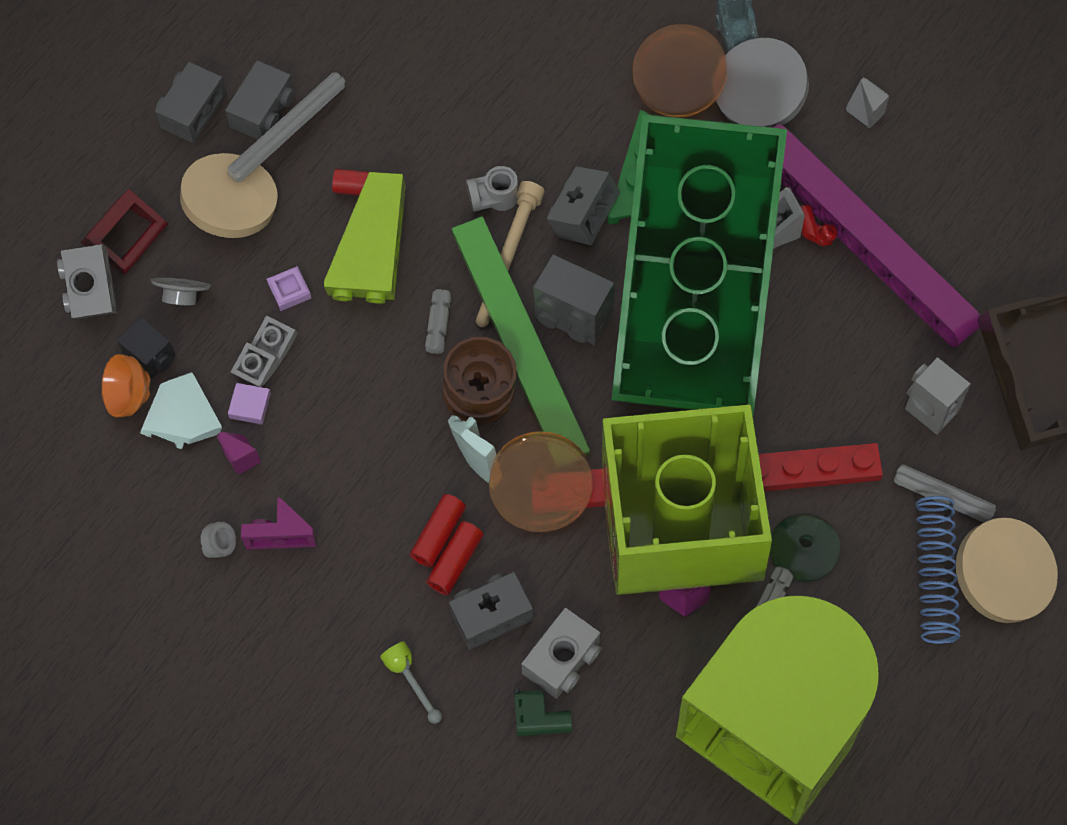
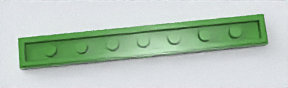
[452,216,590,467]

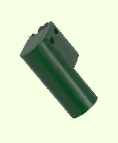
[514,689,572,737]

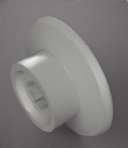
[150,278,211,305]

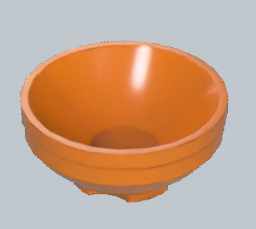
[102,354,150,417]

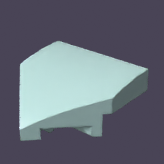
[140,372,222,449]
[448,416,502,487]

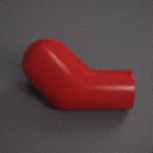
[800,205,838,246]

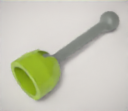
[380,641,442,724]

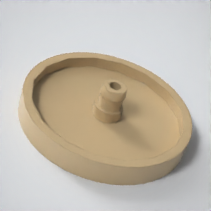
[180,153,278,238]
[956,518,1058,623]

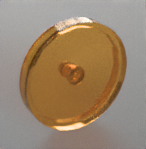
[632,24,727,117]
[489,432,593,532]

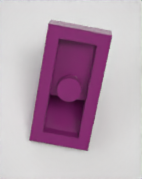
[241,497,317,550]

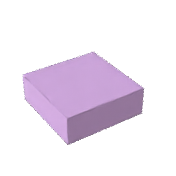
[267,266,311,311]
[228,383,271,425]

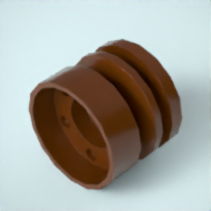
[442,337,516,426]

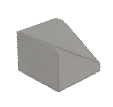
[846,77,889,128]

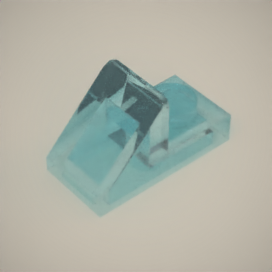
[716,0,759,53]

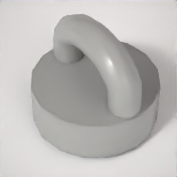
[201,522,236,558]

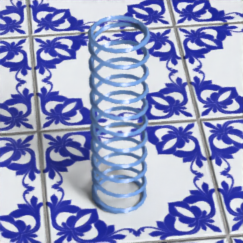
[915,496,961,644]

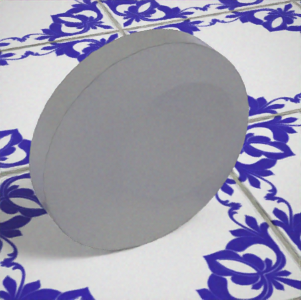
[713,38,809,128]

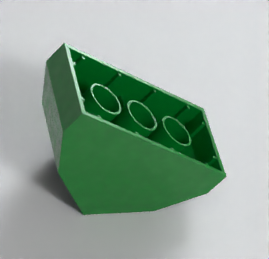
[611,114,787,416]

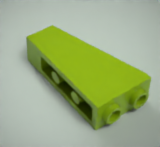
[324,172,406,304]

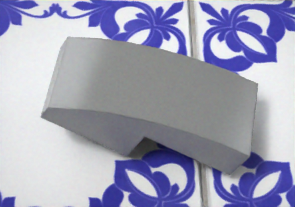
[231,315,298,387]

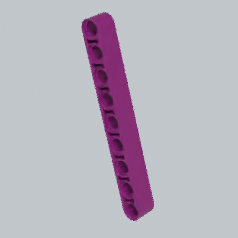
[772,124,981,347]

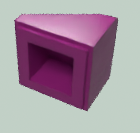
[217,432,261,474]
[659,586,711,617]

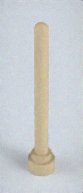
[476,181,545,327]

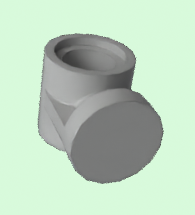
[466,166,518,212]

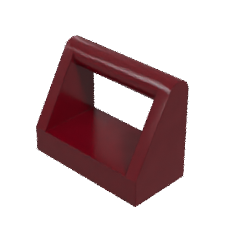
[80,189,168,274]

